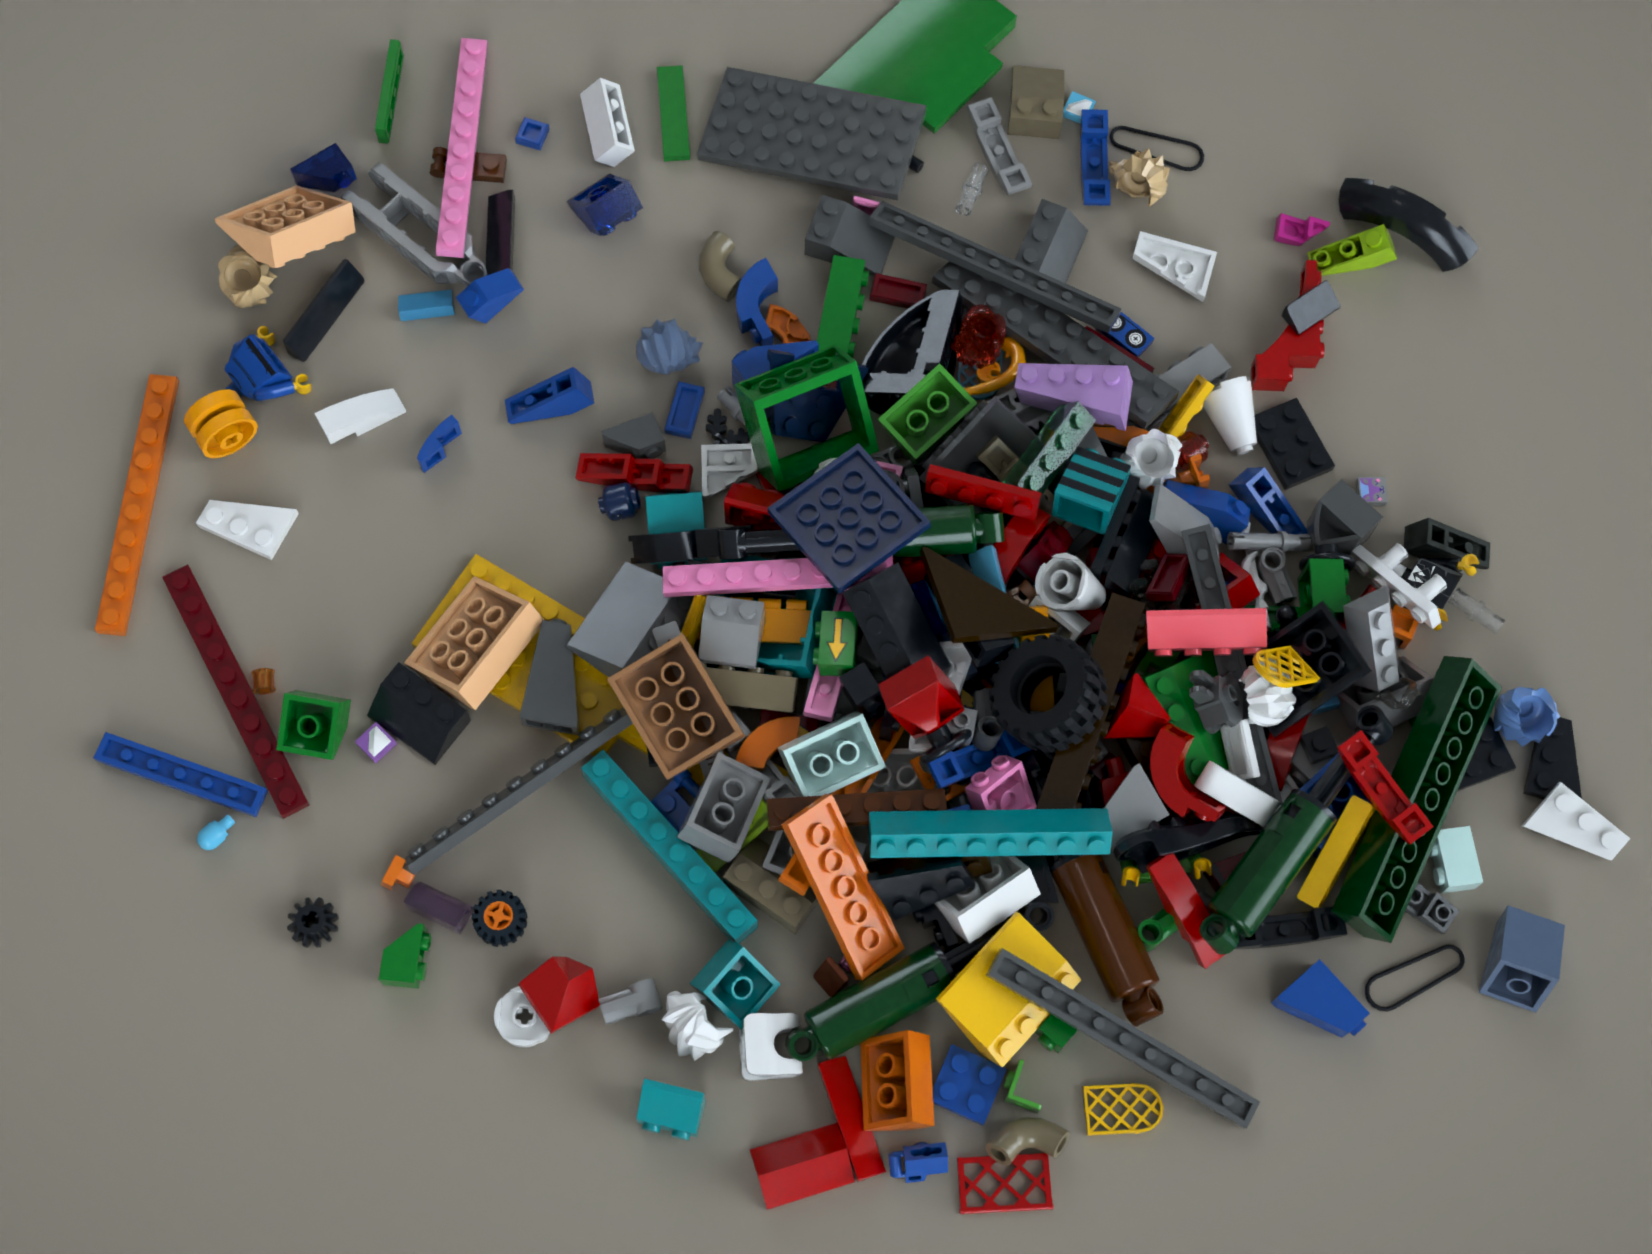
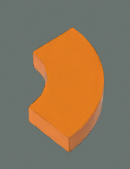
[765,304,811,344]
[736,716,800,771]

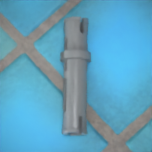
[1227,531,1311,553]

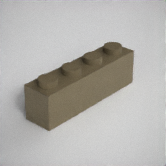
[701,662,799,713]

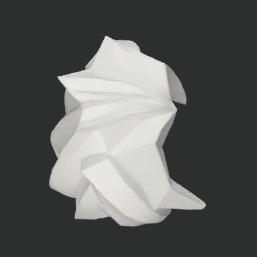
[1120,428,1182,490]
[1239,656,1296,727]
[661,991,733,1061]

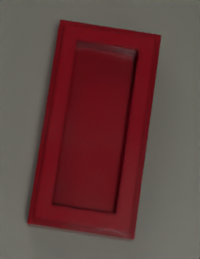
[869,273,927,309]
[1145,553,1190,602]

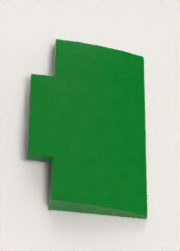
[814,0,1017,134]

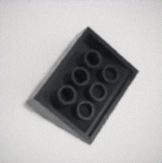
[1244,601,1372,737]

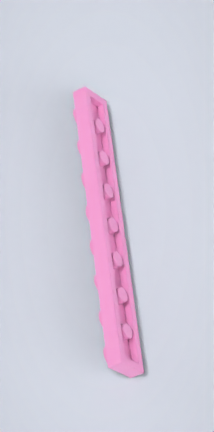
[663,555,893,597]

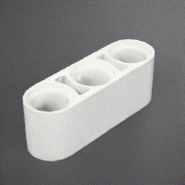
[1194,760,1281,827]

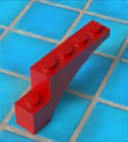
[1251,260,1325,391]

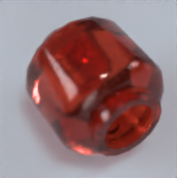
[1175,431,1209,471]

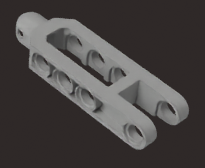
[340,163,487,287]

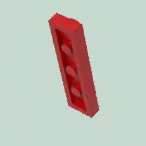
[924,464,1041,521]

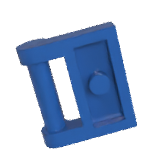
[651,769,700,845]

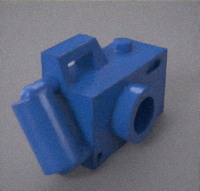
[888,1142,948,1183]

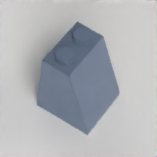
[1479,905,1565,1013]

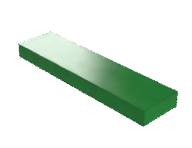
[375,39,404,144]
[657,65,690,162]

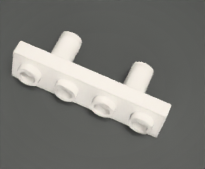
[1352,543,1447,629]

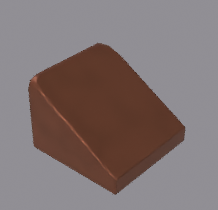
[813,957,849,997]

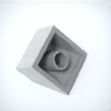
[698,595,765,669]

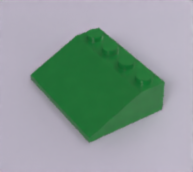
[1141,651,1229,785]

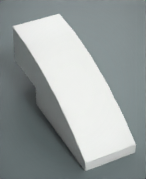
[314,388,406,444]

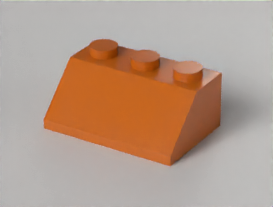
[860,1030,934,1131]

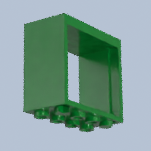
[734,345,879,491]

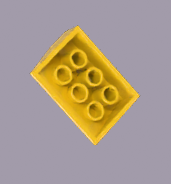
[936,912,1081,1068]

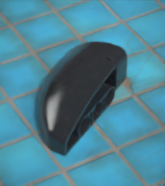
[862,290,963,415]

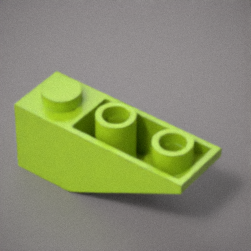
[1307,224,1398,276]

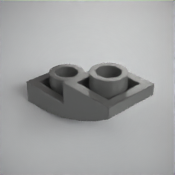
[1405,883,1459,934]

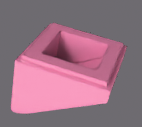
[853,196,881,216]

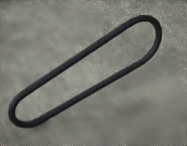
[1109,126,1204,171]
[1365,944,1465,1012]

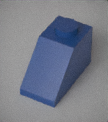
[456,268,524,324]

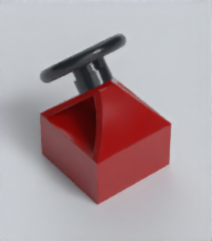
[878,655,972,764]

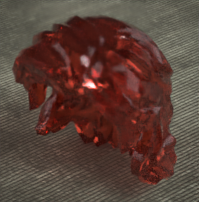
[951,304,1006,369]

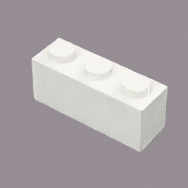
[580,78,635,167]

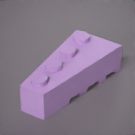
[1014,363,1133,431]

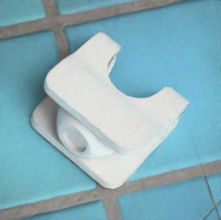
[739,1013,803,1081]

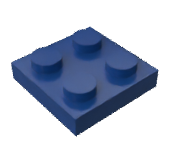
[933,1044,1007,1126]

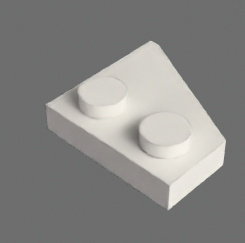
[701,443,757,499]

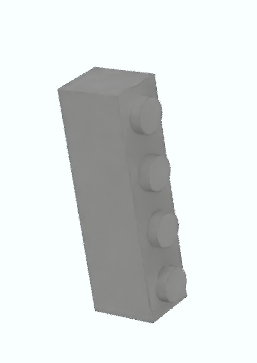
[1130,343,1231,429]

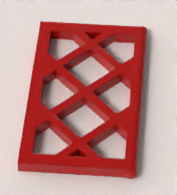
[957,1153,1054,1214]

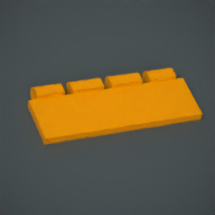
[696,595,811,645]

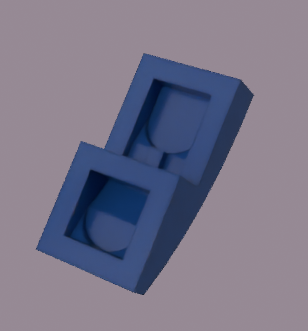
[417,415,462,473]

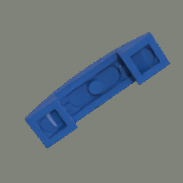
[1080,109,1111,206]
[927,730,1032,789]

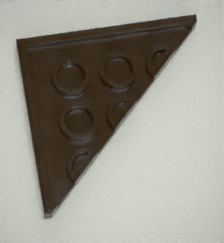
[920,547,1059,644]

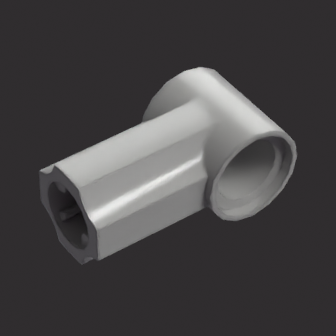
[1256,547,1298,606]
[598,979,663,1025]

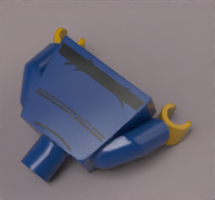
[224,326,312,401]

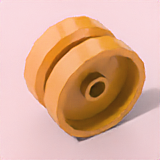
[184,389,258,458]

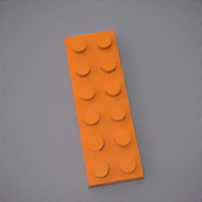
[781,794,905,981]

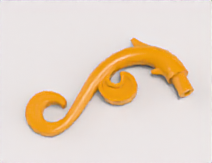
[964,333,1026,396]

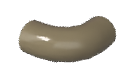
[699,231,741,302]
[985,1117,1070,1166]

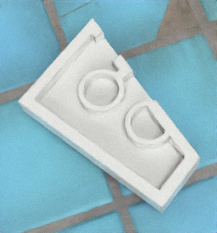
[1132,231,1217,302]
[196,500,299,560]
[1522,782,1630,861]

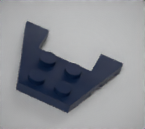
[767,349,869,442]

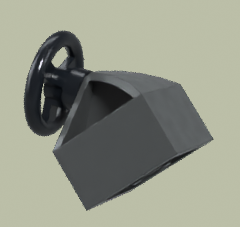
[1299,479,1383,572]

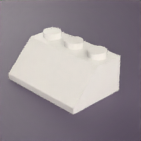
[934,856,1041,944]

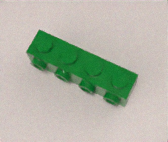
[817,255,869,358]

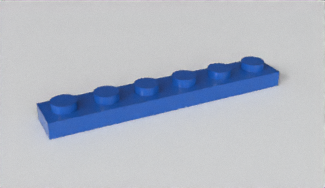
[93,732,268,817]

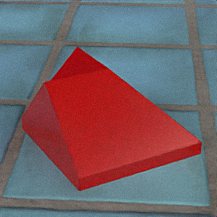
[518,956,600,1034]

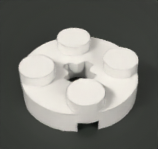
[494,986,550,1047]

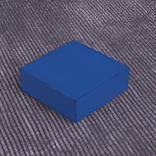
[515,117,550,151]

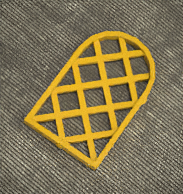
[1252,646,1320,688]
[1083,1083,1163,1136]

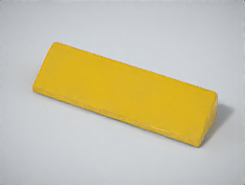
[1297,795,1376,908]

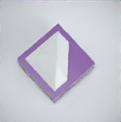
[355,722,397,764]

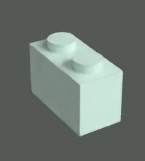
[1429,826,1483,893]

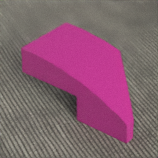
[1274,213,1330,246]

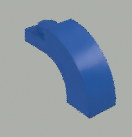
[736,258,778,346]

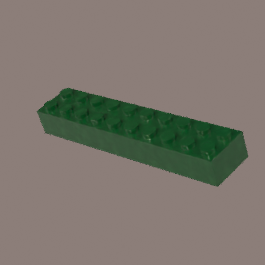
[1331,656,1502,943]

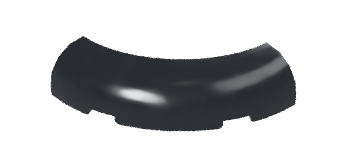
[1339,178,1479,272]

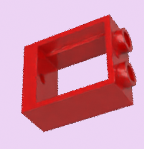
[1170,552,1260,610]

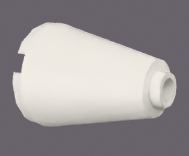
[1203,376,1257,455]
[1035,553,1106,610]

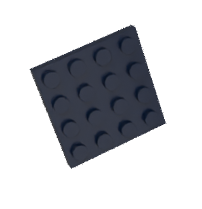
[767,443,931,594]

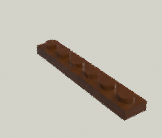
[767,788,947,831]

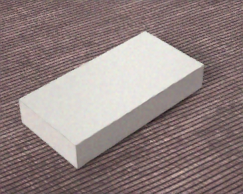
[1220,719,1260,780]

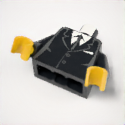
[1392,554,1480,631]

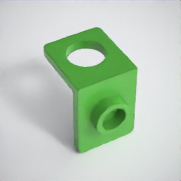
[1004,1059,1042,1113]

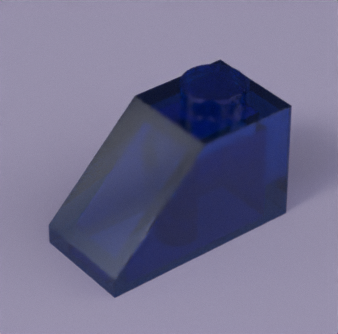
[290,143,357,192]

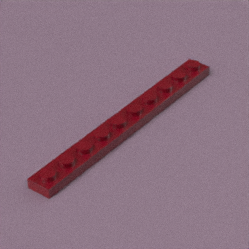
[162,565,310,819]

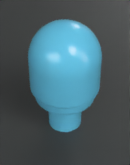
[197,814,235,850]

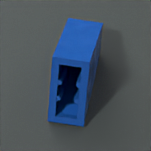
[1271,959,1370,1038]

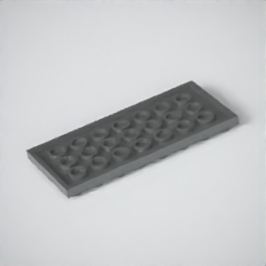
[697,67,927,200]

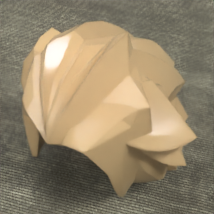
[1109,148,1170,207]
[218,245,278,309]

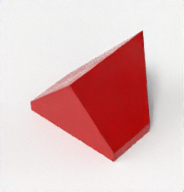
[1104,673,1171,738]

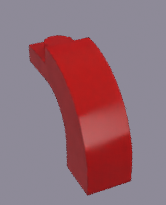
[1150,723,1227,822]

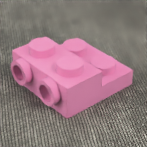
[965,755,1037,810]

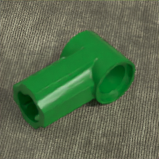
[1136,908,1178,952]

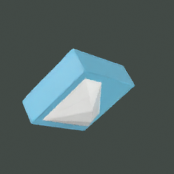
[1063,91,1096,124]

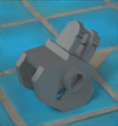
[1189,670,1243,734]

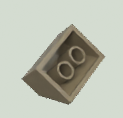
[723,837,818,934]

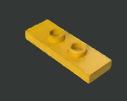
[1158,374,1215,438]

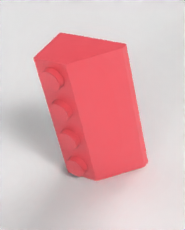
[1146,608,1267,657]

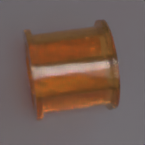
[251,668,276,695]

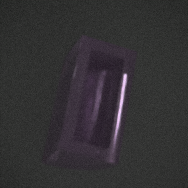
[403,881,474,935]

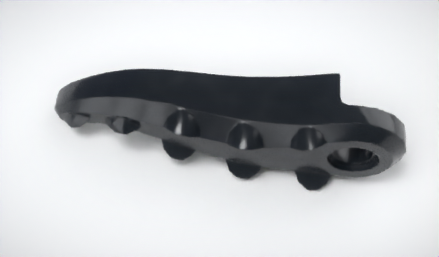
[1113,812,1264,874]

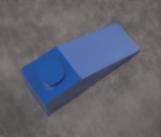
[505,367,594,424]
[1229,467,1308,534]
[1164,480,1250,545]

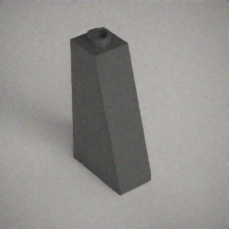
[519,619,580,736]

